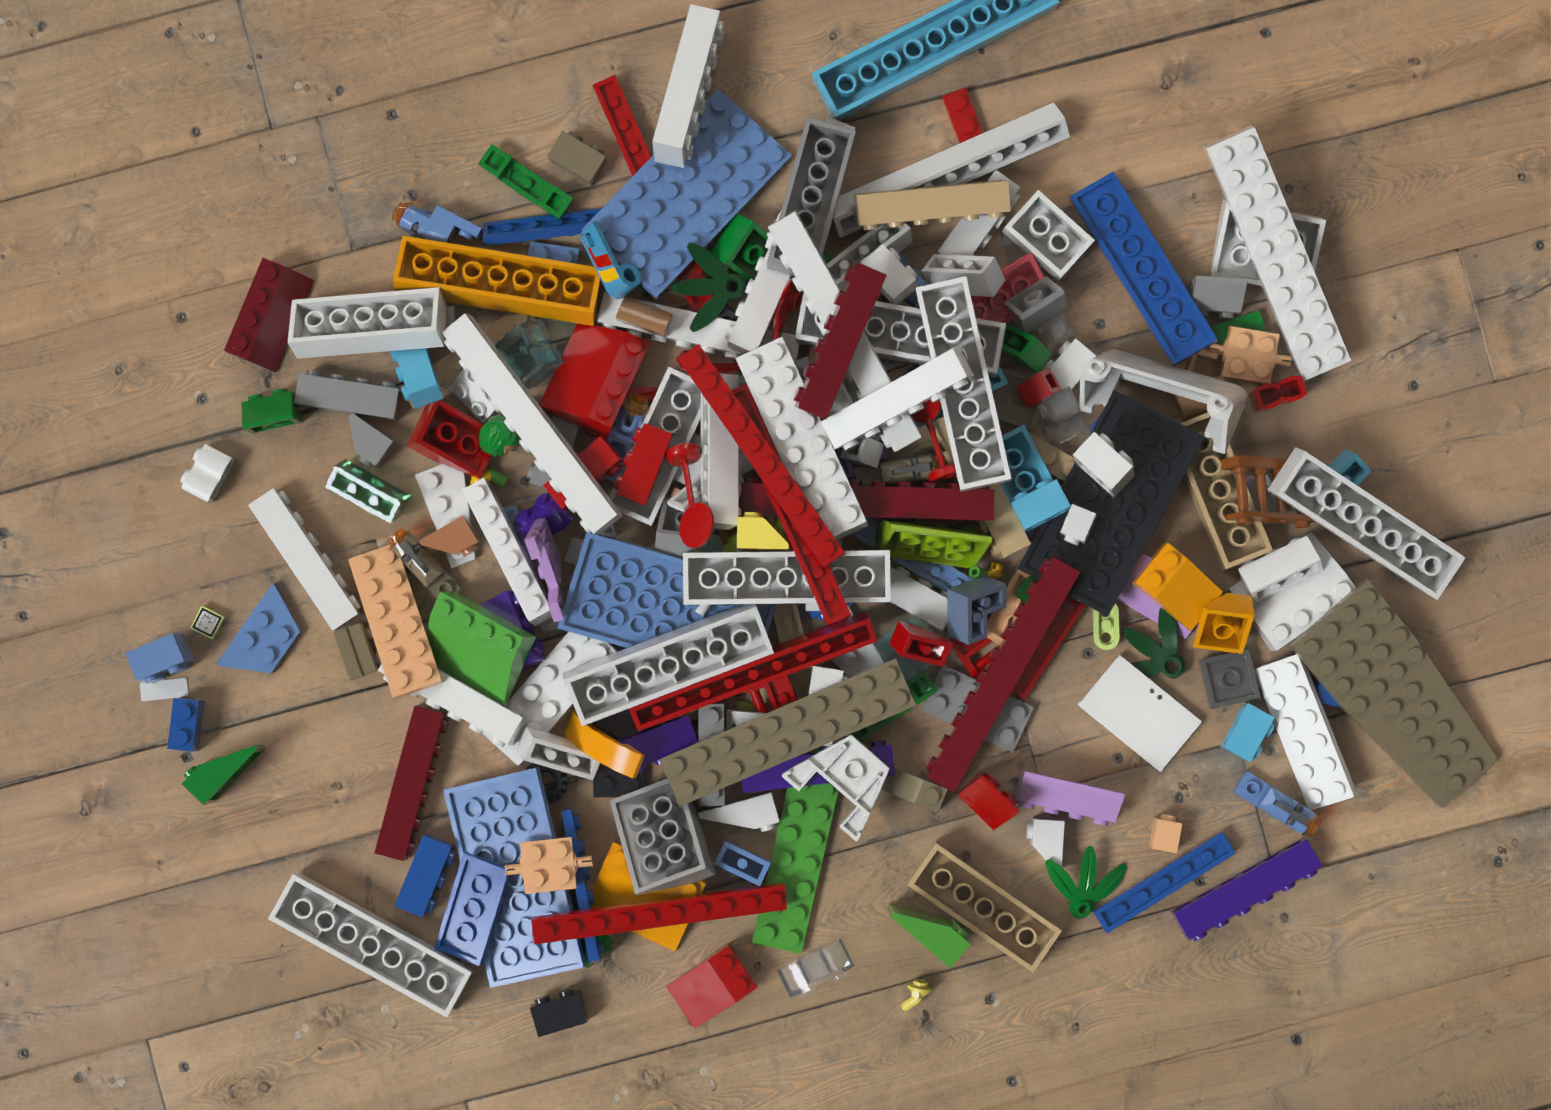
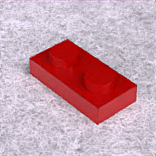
[942,88,983,144]

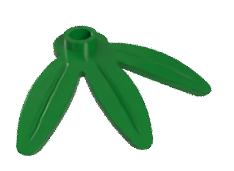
[1045,846,1127,919]

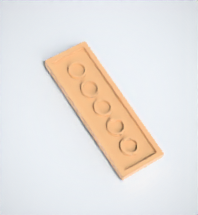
[348,543,442,700]

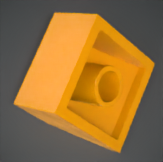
[1192,593,1254,654]

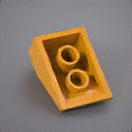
[1131,542,1223,631]

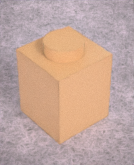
[1149,814,1182,853]

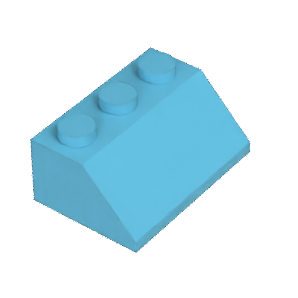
[1000,425,1053,504]

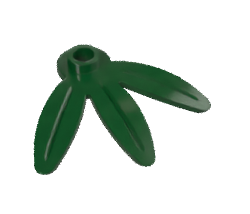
[671,242,746,332]
[1122,607,1186,679]

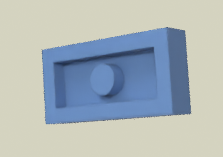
[528,241,580,264]

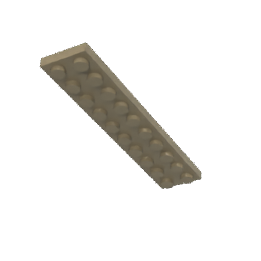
[660,658,916,806]

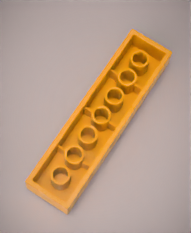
[392,236,602,326]

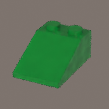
[182,744,266,805]

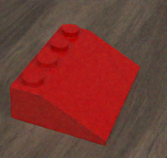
[539,323,650,438]

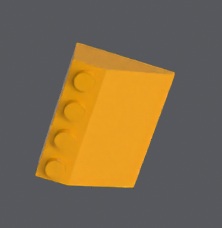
[591,840,707,951]

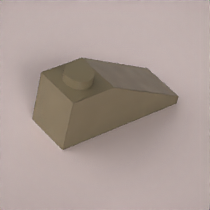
[881,767,947,813]

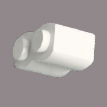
[180,444,235,504]

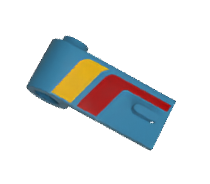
[579,221,642,299]

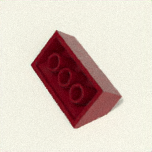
[224,257,314,373]

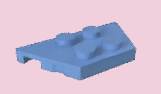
[216,584,301,673]

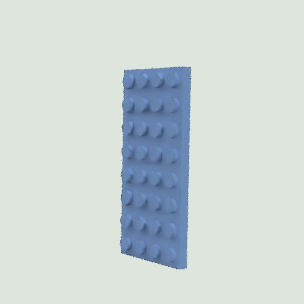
[582,89,792,299]
[557,532,777,648]
[443,767,587,988]

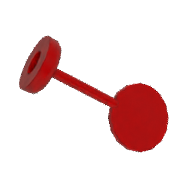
[911,399,957,483]
[665,443,714,548]

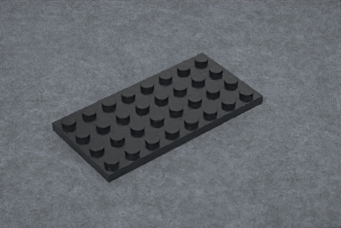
[1018,390,1205,617]

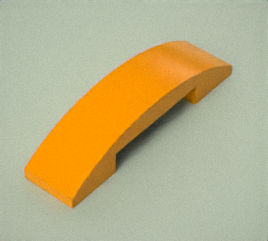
[564,711,645,778]

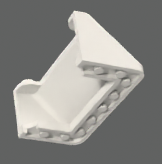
[1079,349,1247,454]

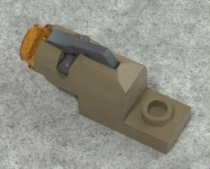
[854,453,940,487]
[388,527,464,599]

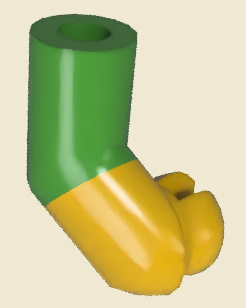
[470,467,509,488]
[969,562,1004,580]

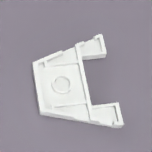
[782,734,889,842]

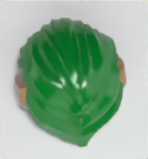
[479,414,521,457]

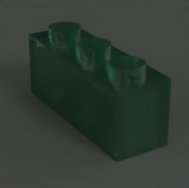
[325,459,411,524]

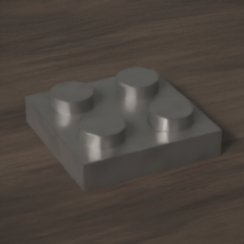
[1198,648,1261,709]

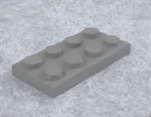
[921,665,1034,753]

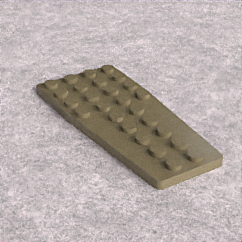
[1289,579,1497,807]

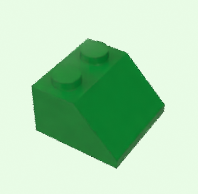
[710,214,768,281]
[241,388,302,434]

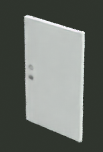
[1078,655,1202,772]

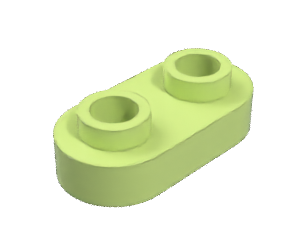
[1092,604,1120,650]

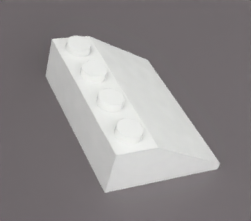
[1210,199,1326,286]
[1229,532,1355,651]

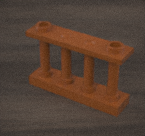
[1221,455,1315,528]

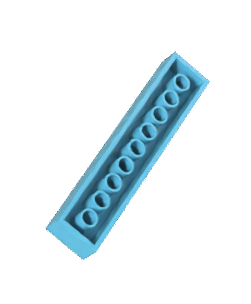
[812,0,1059,121]

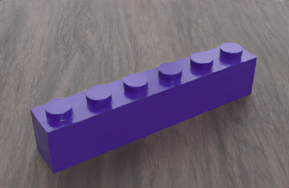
[741,740,895,793]
[1171,838,1322,941]

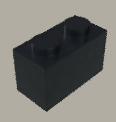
[530,988,589,1037]

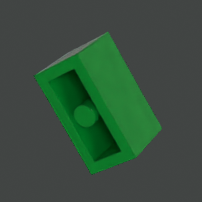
[1001,323,1052,374]

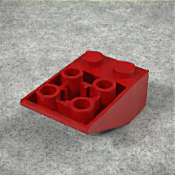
[956,772,1020,830]

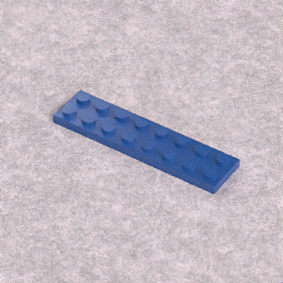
[1070,172,1218,367]

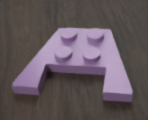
[525,517,564,622]

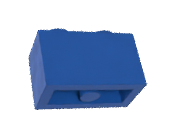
[167,698,205,752]

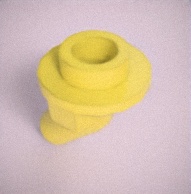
[901,979,933,1012]

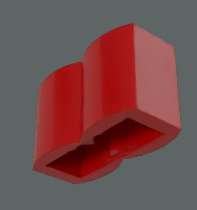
[1248,376,1307,412]

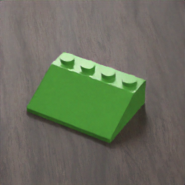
[427,591,536,705]
[886,904,971,968]

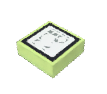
[190,606,225,640]

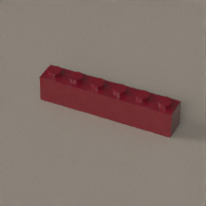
[793,262,887,419]
[374,705,449,861]

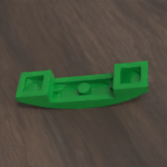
[478,144,574,220]
[846,670,938,743]

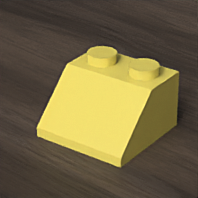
[737,512,793,551]

